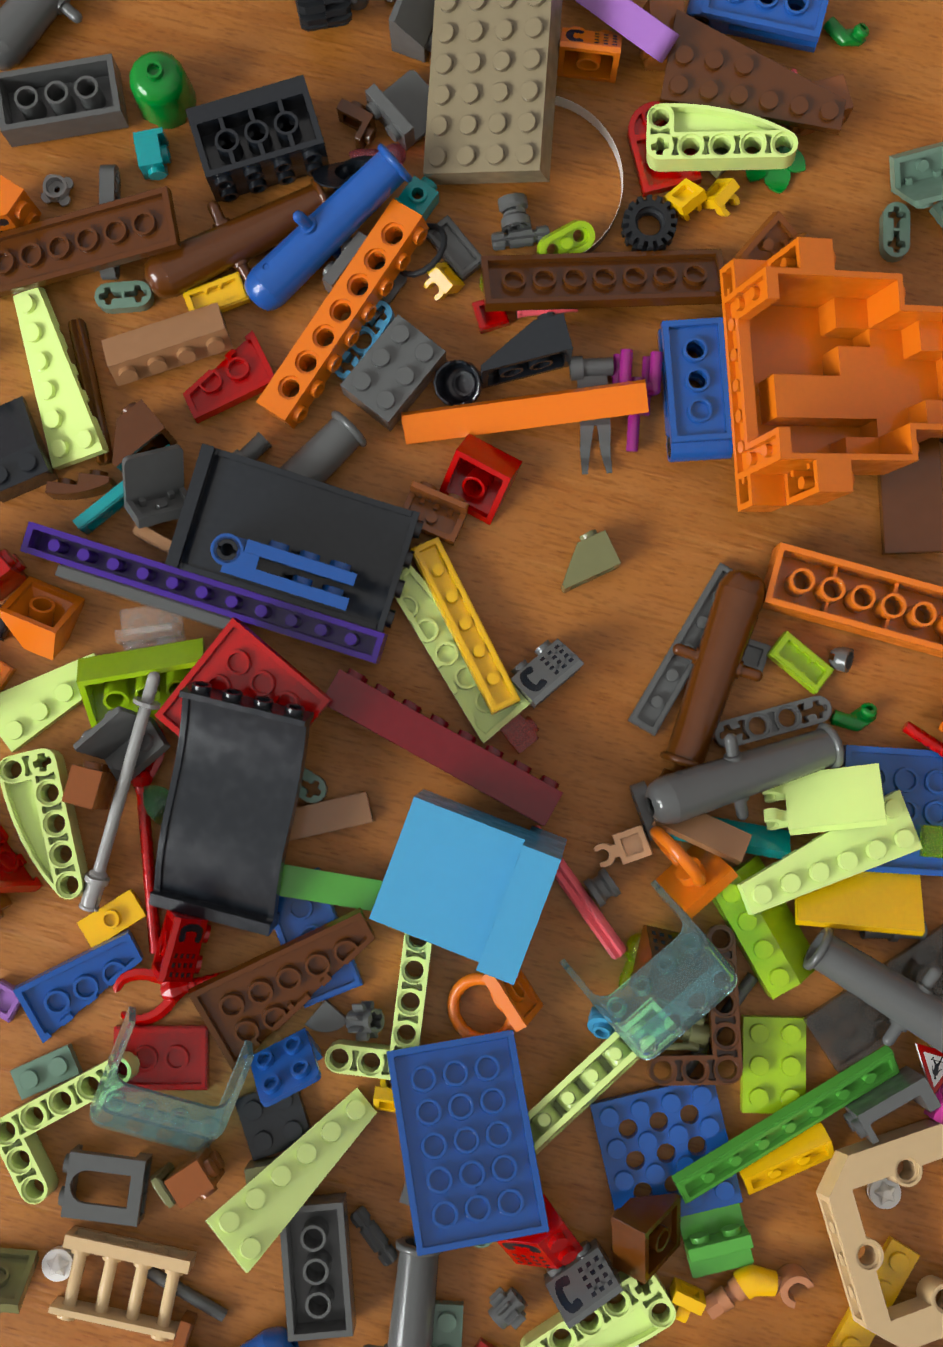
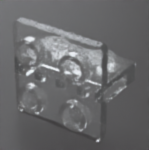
[114,606,186,651]

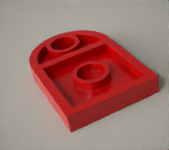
[627,101,702,197]

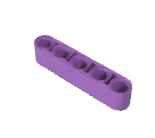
[575,0,680,63]

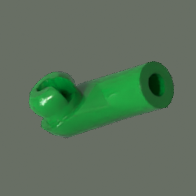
[823,16,869,46]
[830,702,878,731]

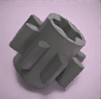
[345,1001,385,1041]
[488,1287,528,1330]

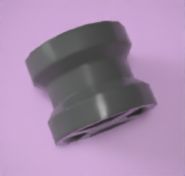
[583,868,621,908]

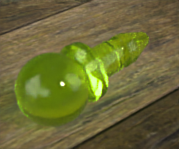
[618,933,641,991]

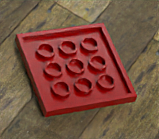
[154,617,333,737]

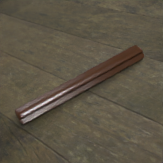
[68,318,113,465]

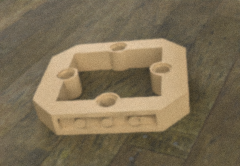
[816,1119,943,1347]

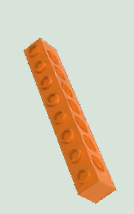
[256,198,429,429]

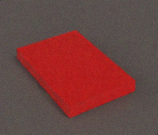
[113,1025,210,1091]

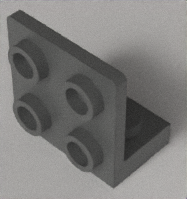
[73,706,171,782]

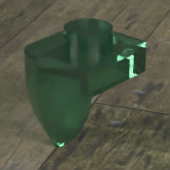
[143,785,169,825]

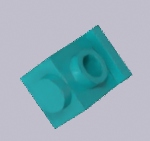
[133,127,171,180]
[395,176,440,221]

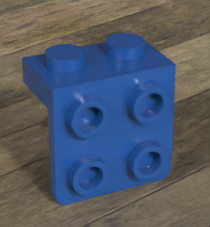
[248,1028,323,1107]

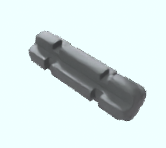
[491,225,550,251]
[350,1206,398,1266]

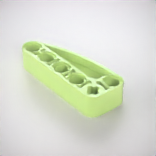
[646,103,798,172]
[0,748,89,899]
[520,1271,676,1347]

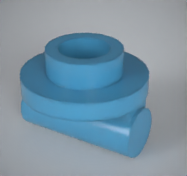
[587,1006,622,1039]

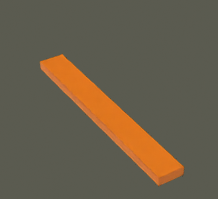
[401,379,649,445]

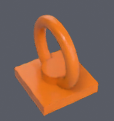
[650,826,738,919]
[447,969,544,1038]

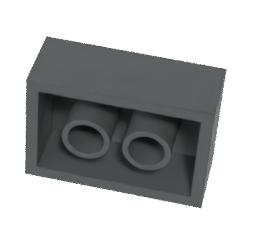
[340,315,447,431]

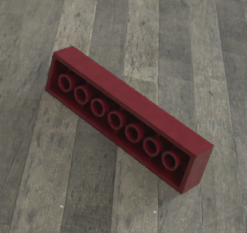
[326,668,563,826]

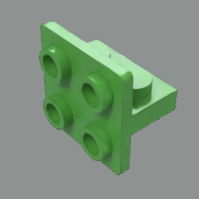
[680,1203,754,1278]

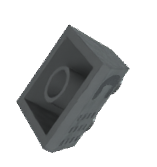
[511,639,584,709]
[544,1238,624,1329]

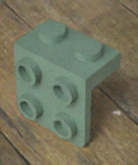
[889,142,943,209]

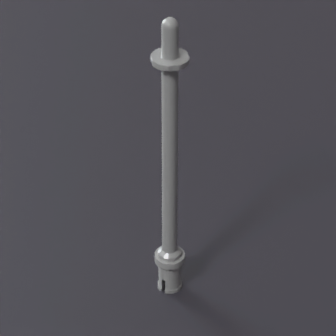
[79,671,161,912]

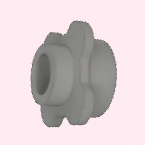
[41,174,74,206]

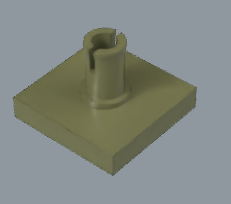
[0,1247,39,1314]

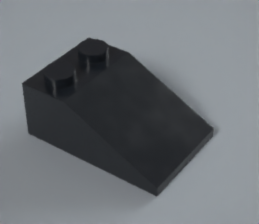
[481,312,573,389]
[0,396,58,503]

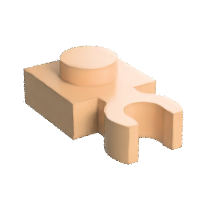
[594,825,653,867]

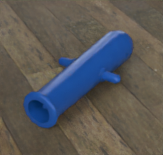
[244,143,412,311]

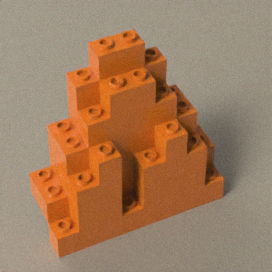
[719,237,943,512]

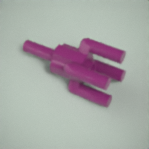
[612,349,663,452]

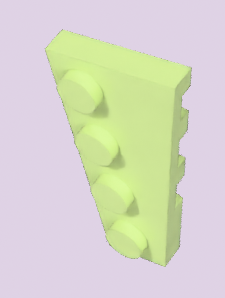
[0,653,97,752]

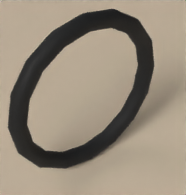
[400,223,447,278]

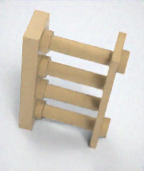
[48,1226,197,1341]

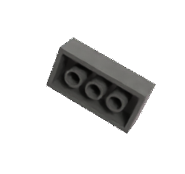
[0,53,129,147]
[280,1192,356,1342]

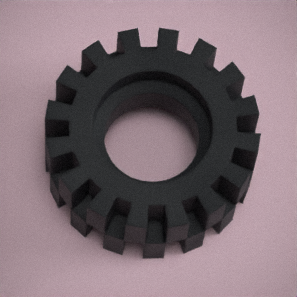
[621,195,678,251]

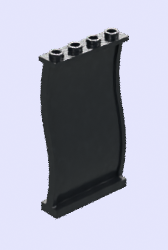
[165,443,424,632]
[149,681,314,936]

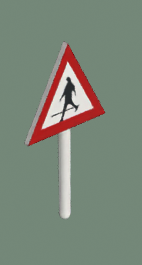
[915,994,943,1093]

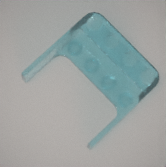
[559,880,738,1060]
[89,1006,254,1152]

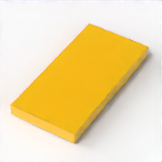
[794,871,925,936]

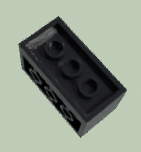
[185,75,329,202]

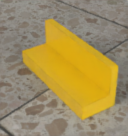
[739,1121,834,1195]

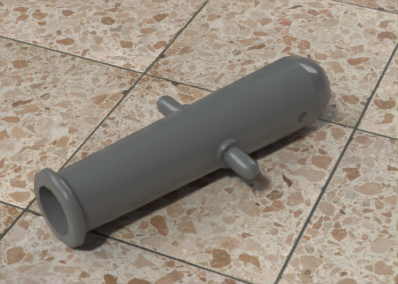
[0,0,83,71]
[280,410,367,483]
[645,723,845,824]
[803,927,943,1053]
[363,1236,444,1347]

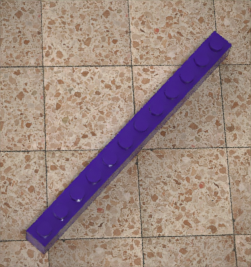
[20,521,388,664]

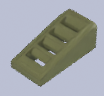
[150,1162,176,1208]

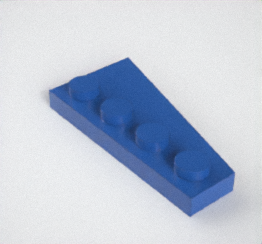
[13,929,144,1043]

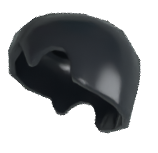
[433,360,483,406]

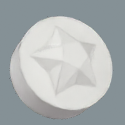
[867,1178,901,1209]
[42,1246,74,1282]

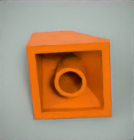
[0,576,85,661]

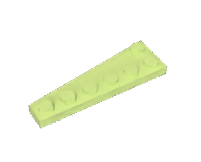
[13,287,109,470]
[395,565,530,743]
[737,790,923,915]
[205,1088,377,1273]

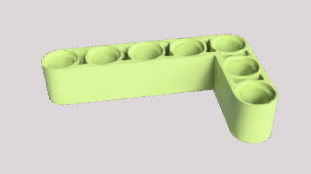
[325,933,432,1080]
[0,1051,140,1205]

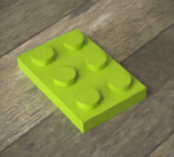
[740,1015,806,1114]

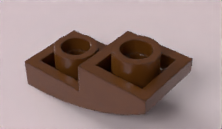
[45,470,117,500]

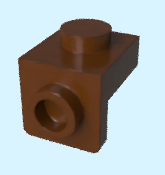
[336,98,377,152]

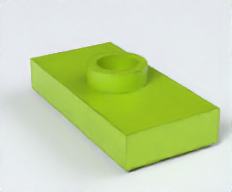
[766,631,834,694]

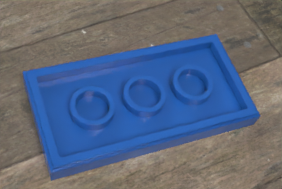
[274,867,364,1008]

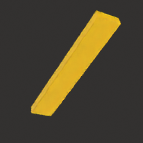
[411,537,521,715]

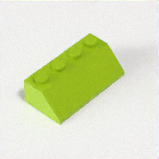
[76,638,206,728]
[712,855,815,999]

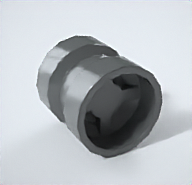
[498,193,531,234]

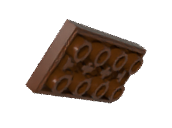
[877,438,943,555]

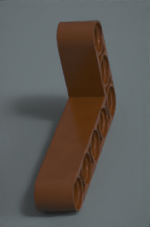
[647,924,743,1086]

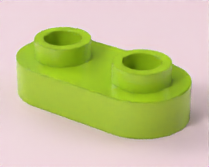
[537,220,595,254]

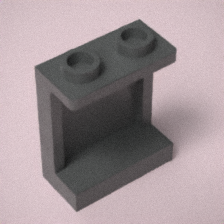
[843,1065,942,1145]

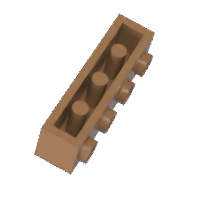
[101,302,233,386]

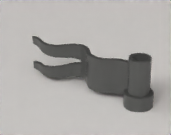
[569,356,614,475]

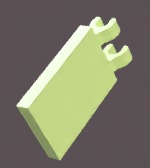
[762,763,887,836]

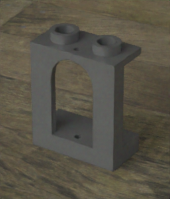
[58,1144,153,1227]

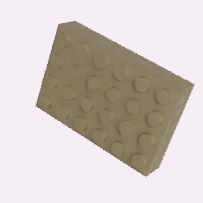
[423,0,562,185]

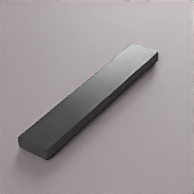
[627,562,733,736]
[55,564,232,630]

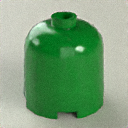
[129,51,196,129]

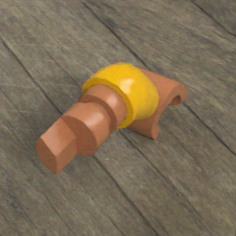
[705,1263,814,1320]

